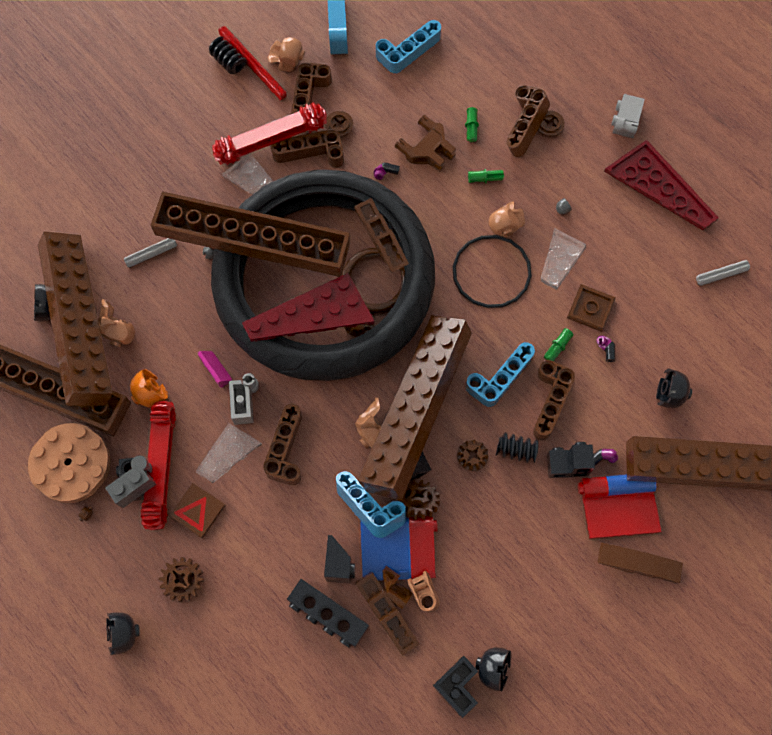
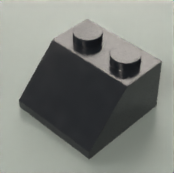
[324,535,356,584]

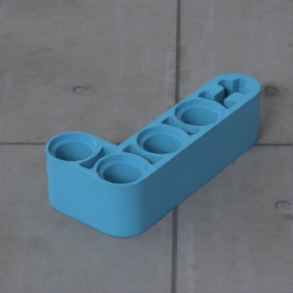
[328,0,348,55]
[375,20,441,73]
[466,342,535,407]
[336,471,406,538]

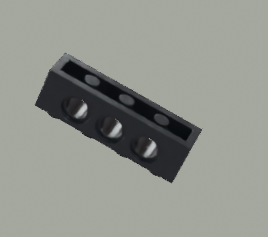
[287,579,369,648]

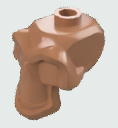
[267,37,305,72]
[489,201,525,237]
[98,299,135,347]
[355,397,381,449]

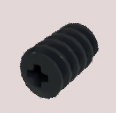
[209,37,247,74]
[495,432,539,463]

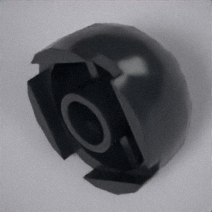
[34,284,51,322]
[656,368,692,408]
[106,612,140,655]
[475,647,512,692]

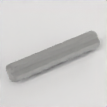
[124,238,177,267]
[696,260,750,286]

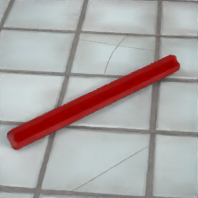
[218,26,287,100]

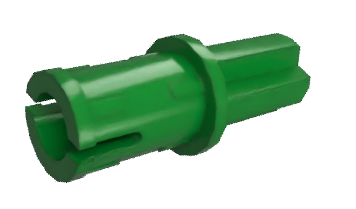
[465,107,479,143]
[468,169,504,183]
[544,328,574,361]

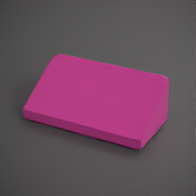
[198,351,232,388]

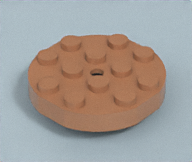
[28,423,111,503]

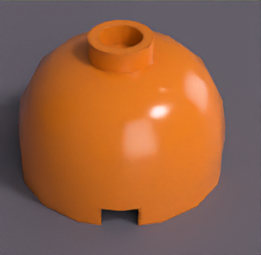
[130,369,168,408]

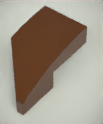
[382,566,413,609]

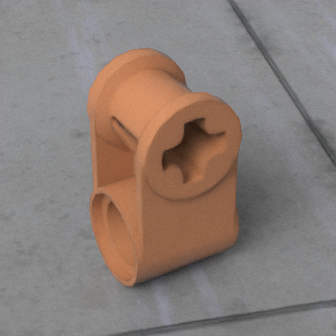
[407,571,440,612]

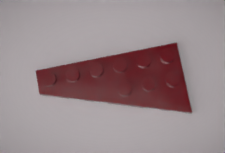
[604,140,719,231]
[242,273,375,342]

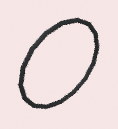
[453,235,532,308]

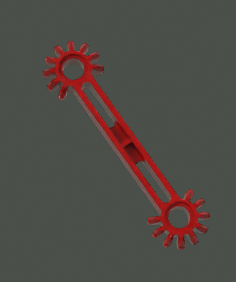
[212,102,327,166]
[140,401,177,530]

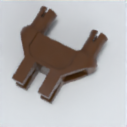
[394,115,456,172]

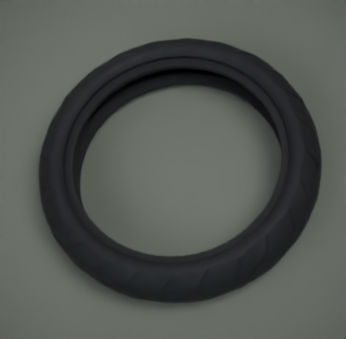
[211,170,435,381]

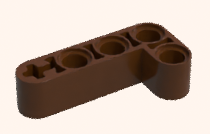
[291,63,332,114]
[506,85,550,157]
[271,129,344,168]
[533,360,575,440]
[263,403,302,485]

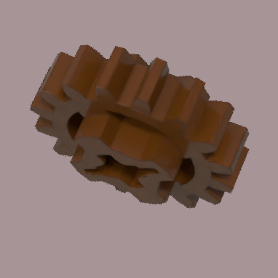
[397,480,440,520]
[158,557,204,603]

